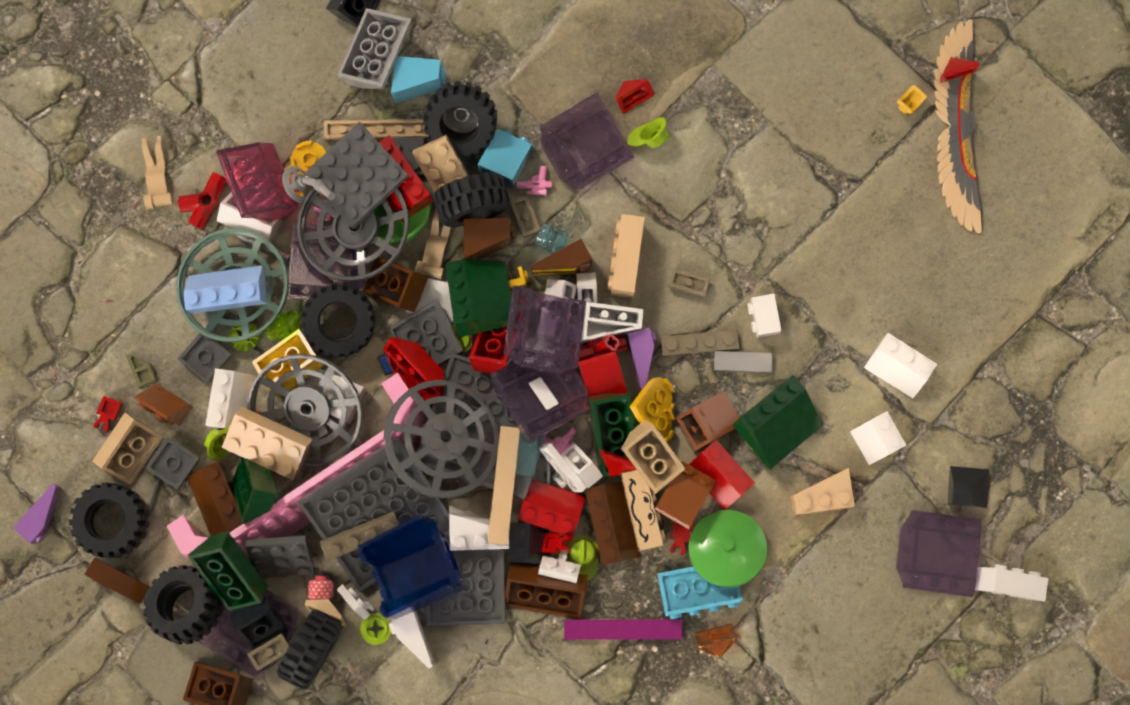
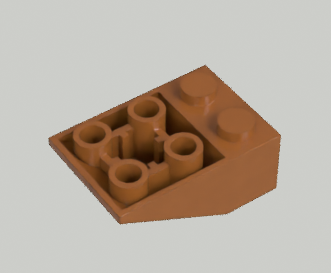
[135,384,193,426]
[674,391,740,453]

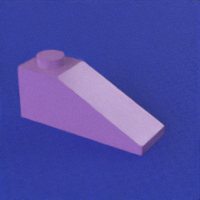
[627,328,657,390]
[13,484,61,544]

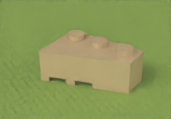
[791,468,855,516]

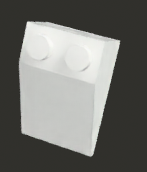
[305,369,366,424]
[389,610,435,668]

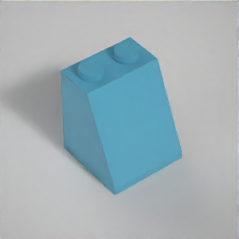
[391,56,446,103]
[478,129,532,189]

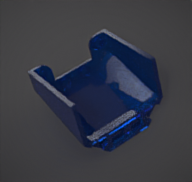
[357,515,462,620]

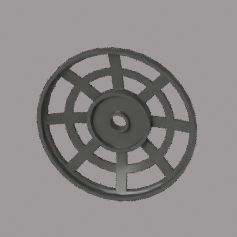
[297,188,410,282]
[247,354,362,467]
[384,380,499,498]

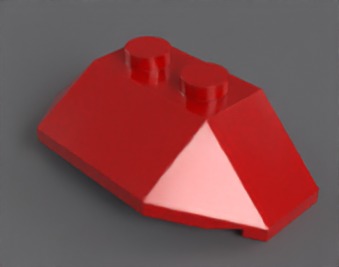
[383,337,444,405]

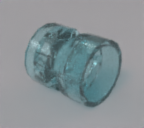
[535,223,569,253]

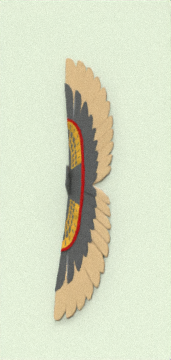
[934,19,982,234]

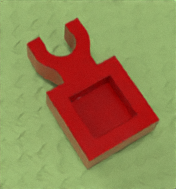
[93,396,123,433]
[670,521,694,555]
[541,533,573,554]

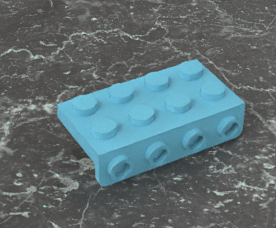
[657,567,743,619]

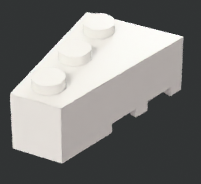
[579,302,643,343]
[449,505,509,551]
[973,564,1048,602]

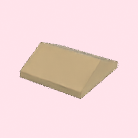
[305,599,347,628]

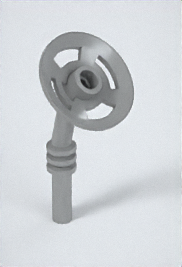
[282,166,335,203]

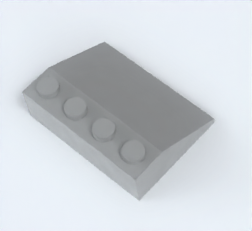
[337,8,413,89]

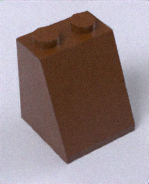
[464,218,515,260]

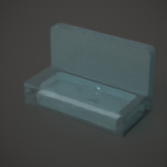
[515,433,538,477]

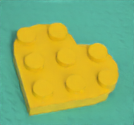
[278,141,326,203]
[629,377,675,442]

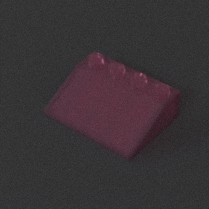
[216,142,299,220]

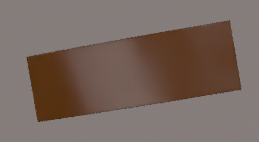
[84,558,150,604]

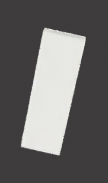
[539,443,587,492]

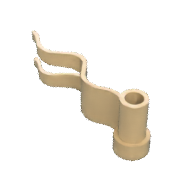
[142,136,173,210]
[415,209,451,279]

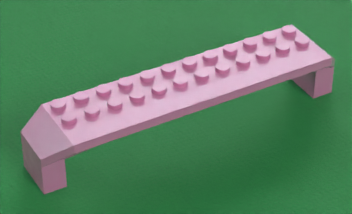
[167,373,425,562]

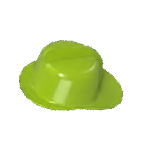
[627,117,670,148]
[204,426,231,461]
[567,535,598,581]

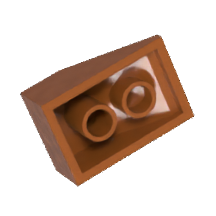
[655,461,716,529]

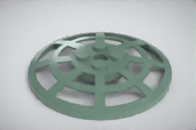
[176,228,289,342]

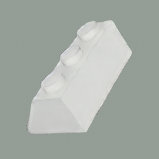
[217,188,288,241]
[864,333,937,399]
[205,368,257,429]

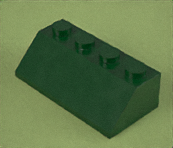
[587,393,635,477]
[231,457,278,524]
[188,531,268,611]

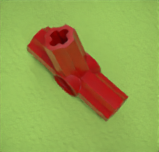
[178,172,227,230]
[568,334,628,367]

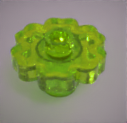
[264,310,301,341]

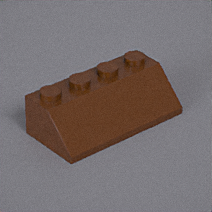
[187,461,243,536]
[584,481,640,566]
[505,562,588,619]

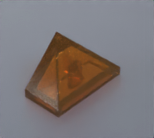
[694,623,737,658]

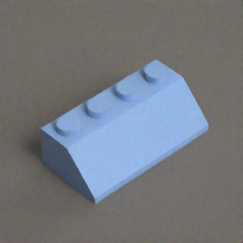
[184,265,267,314]

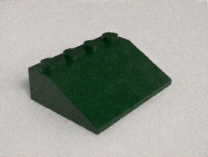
[445,259,516,337]
[732,375,823,470]

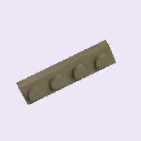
[660,330,739,357]
[319,512,401,561]

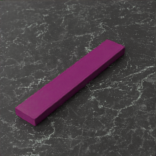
[564,619,682,640]

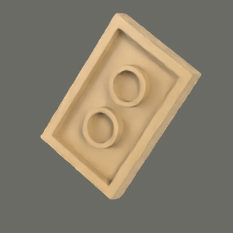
[412,135,469,192]

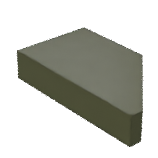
[126,355,158,389]

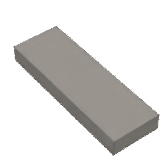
[714,351,772,373]

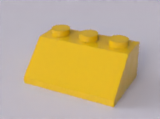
[252,329,325,398]

